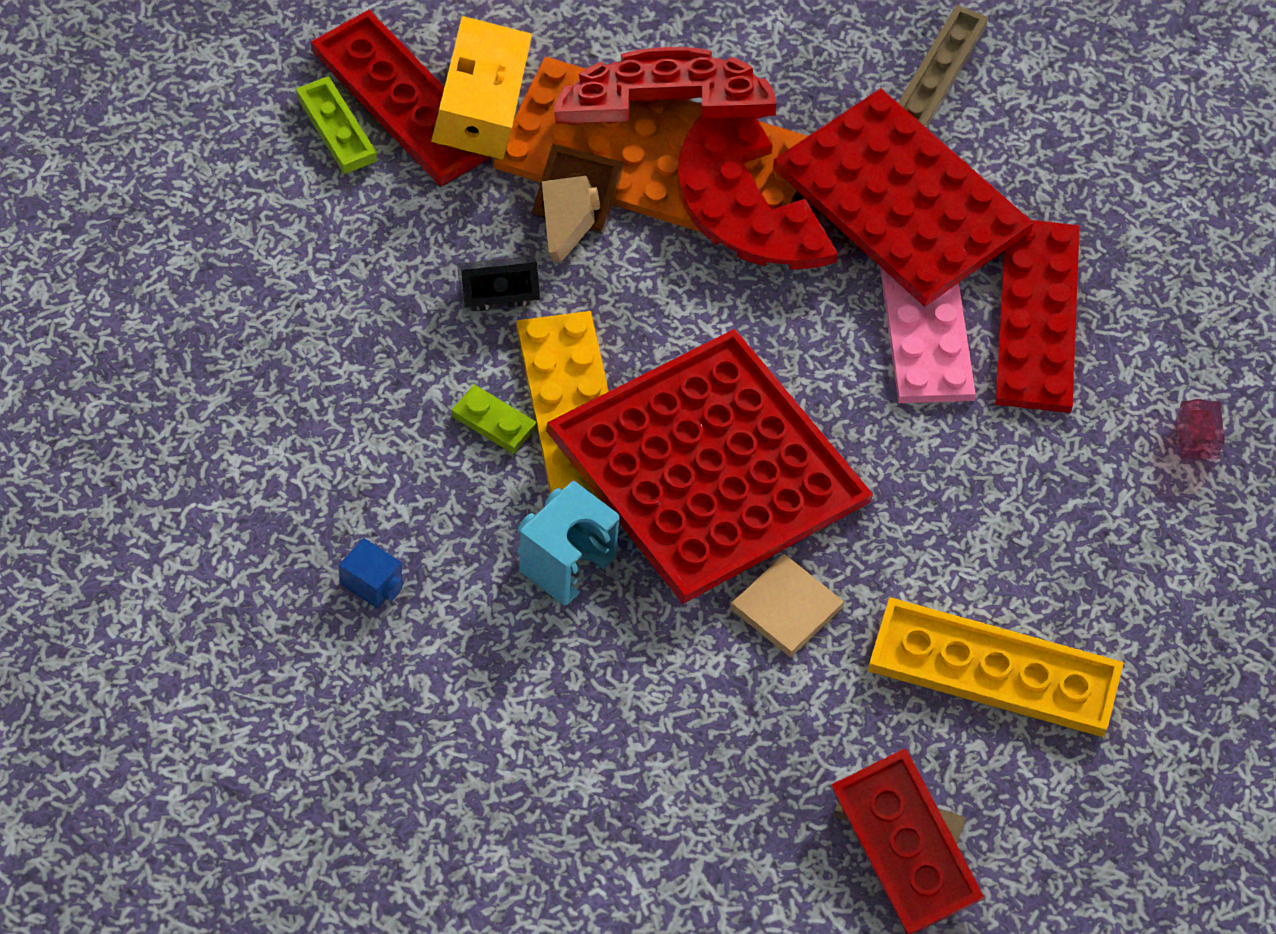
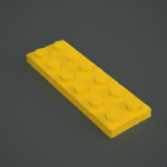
[516,311,609,501]
[868,597,1124,738]

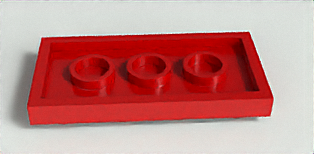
[831,748,984,934]

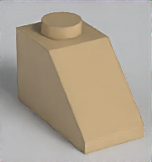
[542,176,600,263]

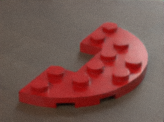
[554,47,776,125]
[677,115,838,270]

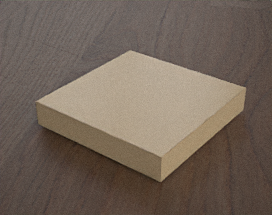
[731,554,844,658]

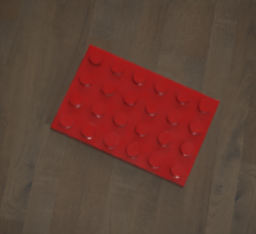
[773,88,1034,307]

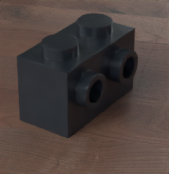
[457,256,540,311]

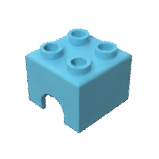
[517,481,619,605]

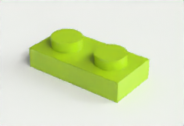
[451,384,537,454]

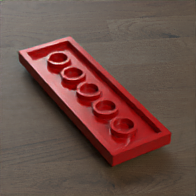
[311,9,491,187]
[995,220,1080,413]

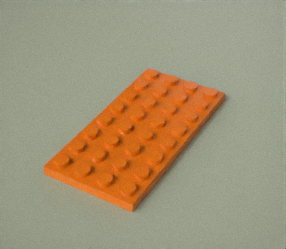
[493,56,808,232]

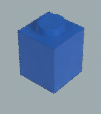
[338,537,403,609]

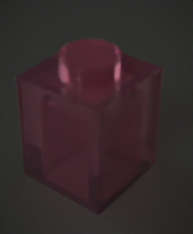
[1175,399,1225,459]

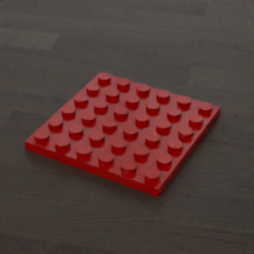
[546,329,873,604]

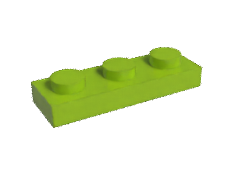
[296,76,377,174]

